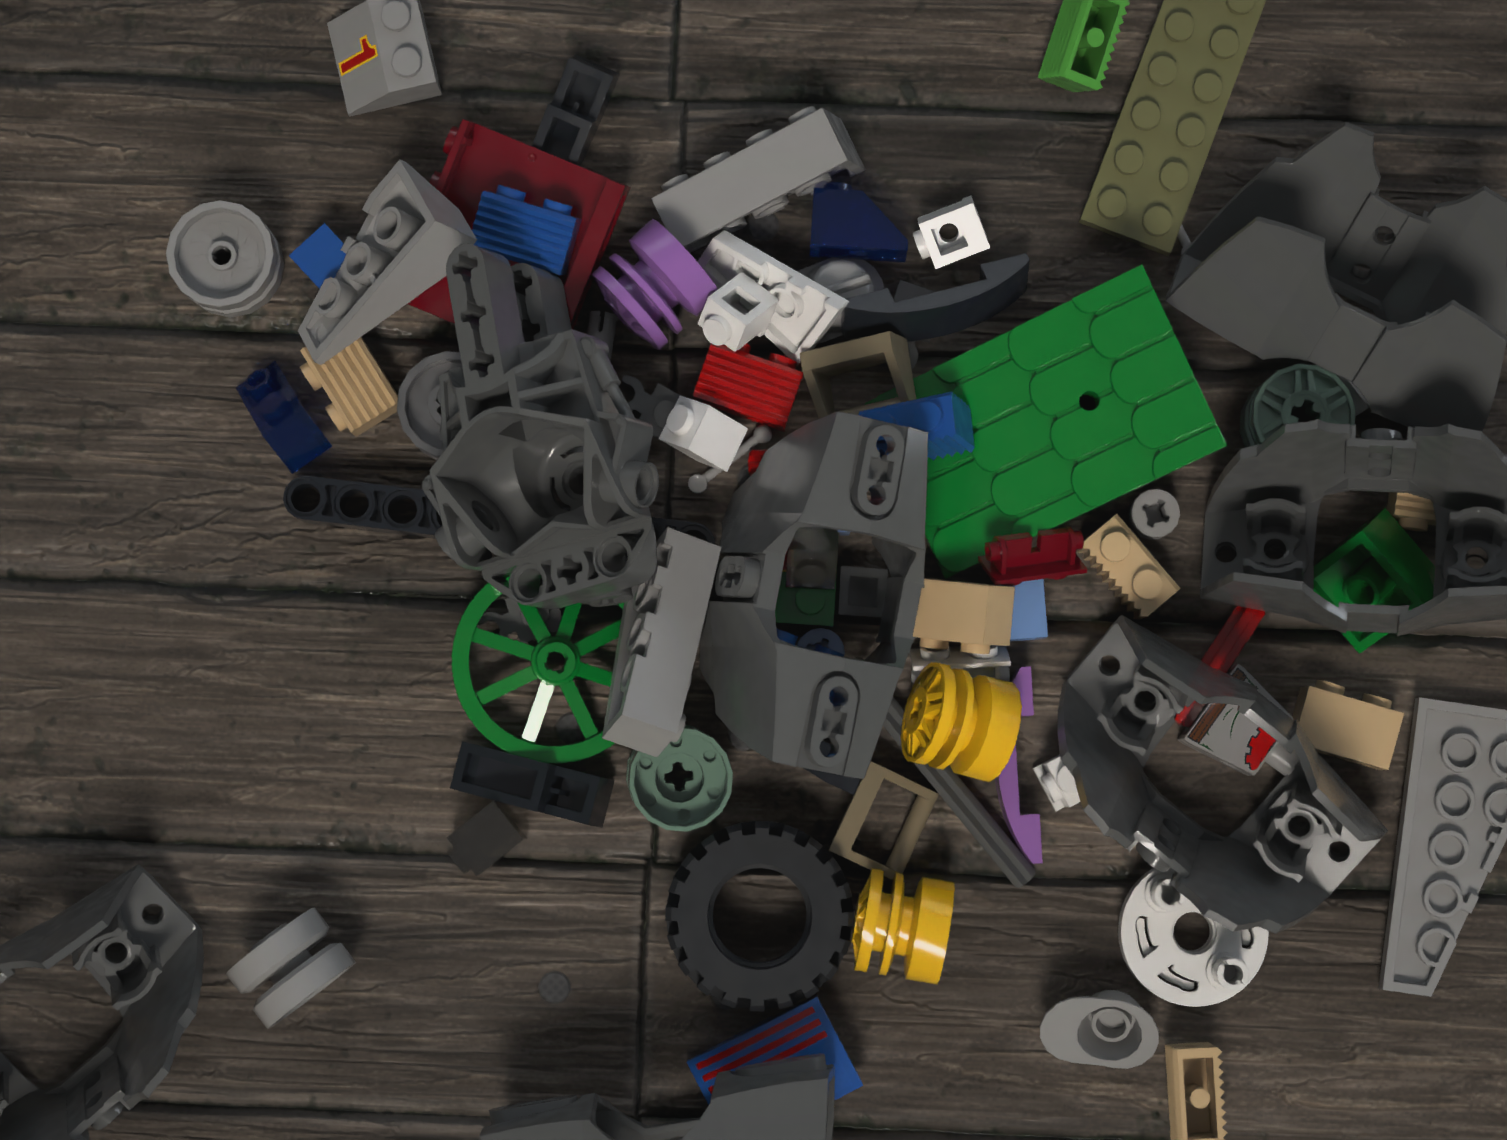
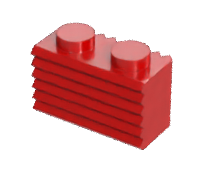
[693,343,803,432]

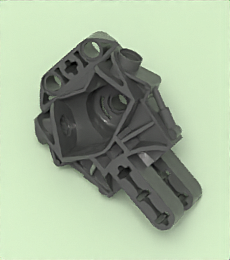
[422,243,659,609]

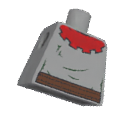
[1177,664,1299,776]

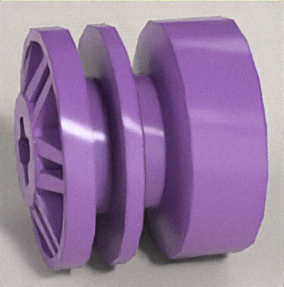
[591,219,718,350]

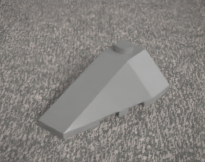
[298,159,477,365]

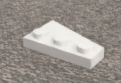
[697,230,849,366]

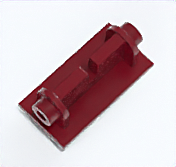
[978,526,1087,586]

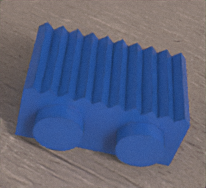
[472,184,582,275]
[859,391,975,461]

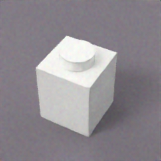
[659,396,748,472]

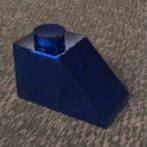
[810,182,908,262]

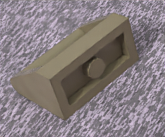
[800,331,916,419]
[828,761,939,880]

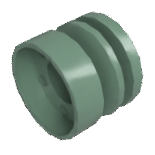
[1239,364,1356,448]
[626,725,733,832]

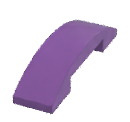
[995,666,1043,864]

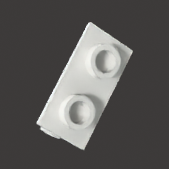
[909,645,1011,687]

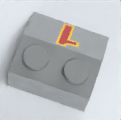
[327,0,442,117]

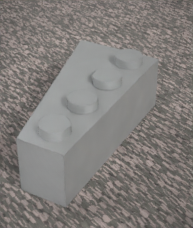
[651,106,866,253]
[602,527,721,757]

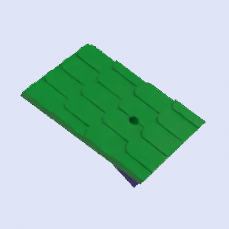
[864,264,1227,580]

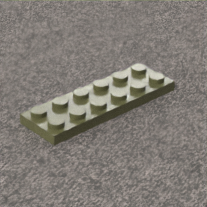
[1079,0,1266,256]

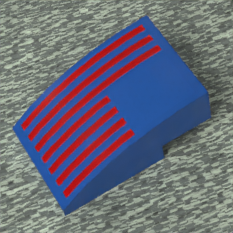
[686,994,863,1105]

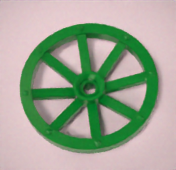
[451,577,624,764]

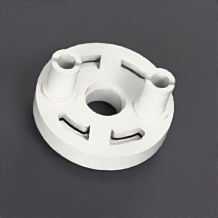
[1118,868,1269,1007]

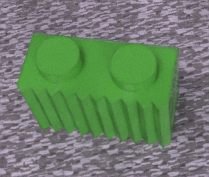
[1038,0,1130,92]

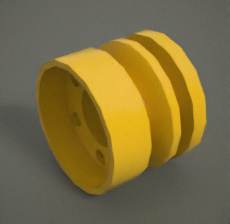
[901,662,1022,782]
[851,868,955,985]

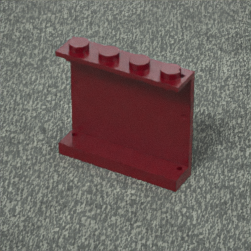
[408,119,631,330]

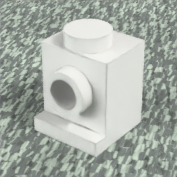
[912,196,990,269]
[698,272,779,352]
[1032,754,1080,812]

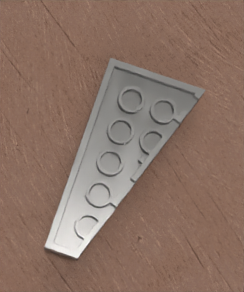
[1378,697,1507,997]

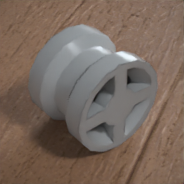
[1127,489,1180,540]

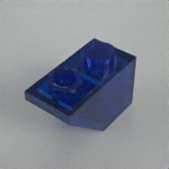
[236,361,332,474]

